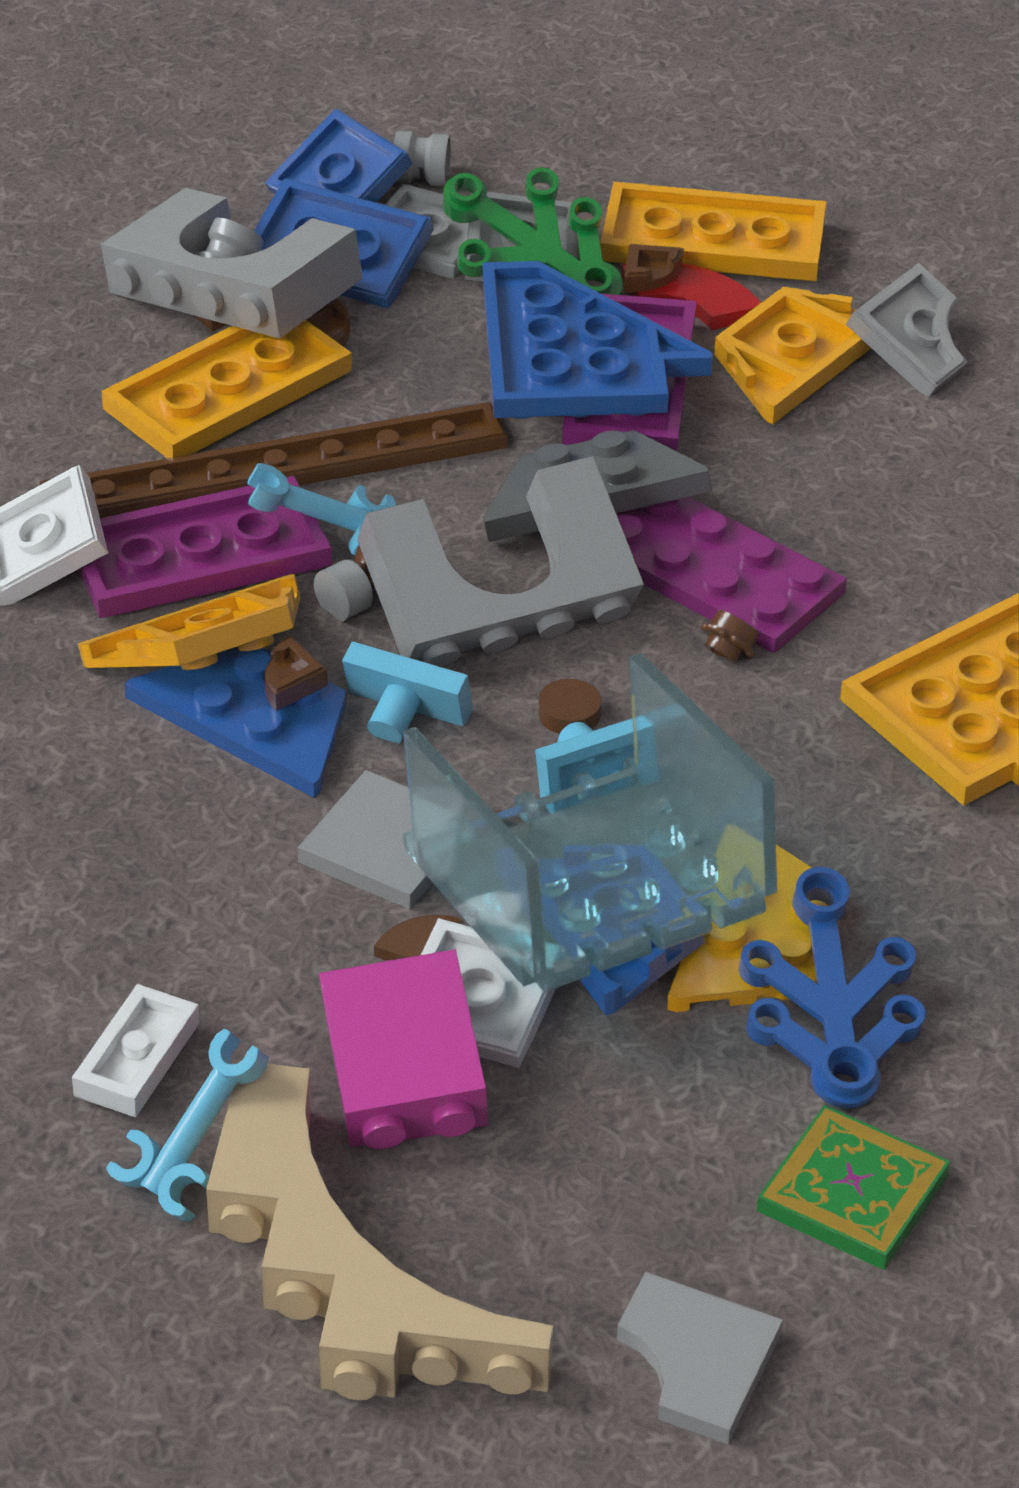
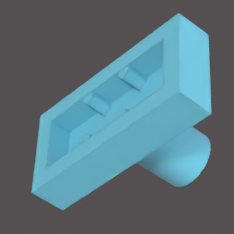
[342,641,473,744]
[535,713,667,816]

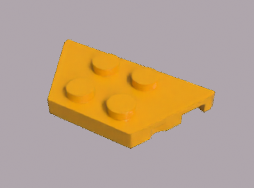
[714,286,871,425]
[78,574,301,670]
[667,821,841,1012]

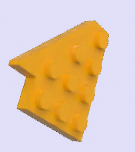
[840,593,1019,806]

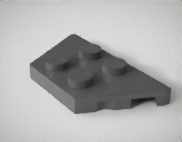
[483,430,712,542]

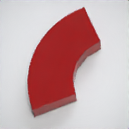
[621,264,761,330]

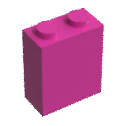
[319,949,489,1149]

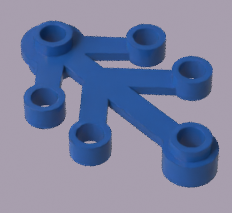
[738,867,926,1109]

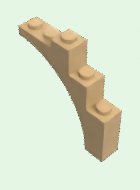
[206,1061,553,1400]

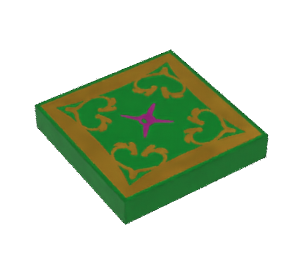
[756,1105,951,1270]

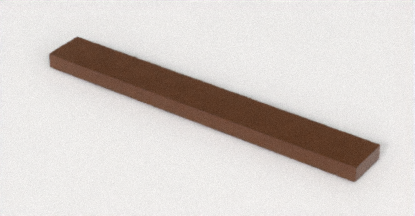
[39,402,507,519]

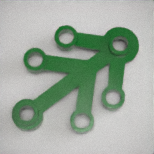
[443,167,623,295]

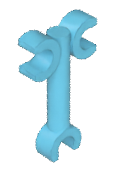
[248,463,396,555]
[106,1029,269,1222]

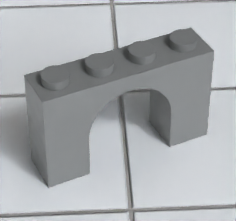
[101,187,363,338]
[357,456,644,667]

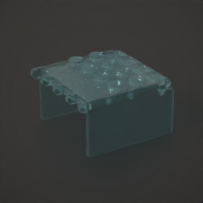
[403,653,777,992]

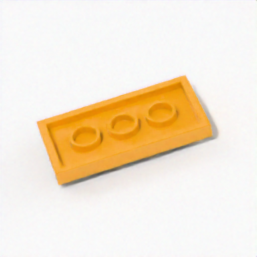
[600,181,827,281]
[102,320,352,459]

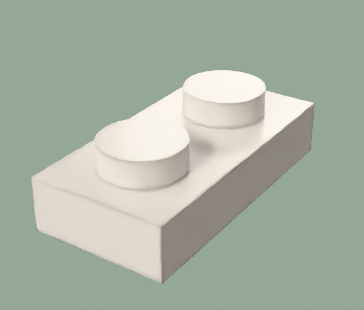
[72,984,200,1117]

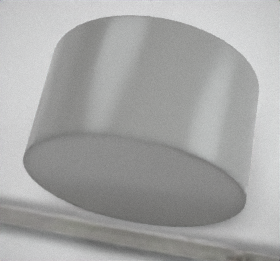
[314,560,373,622]

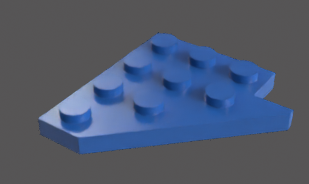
[483,261,713,419]

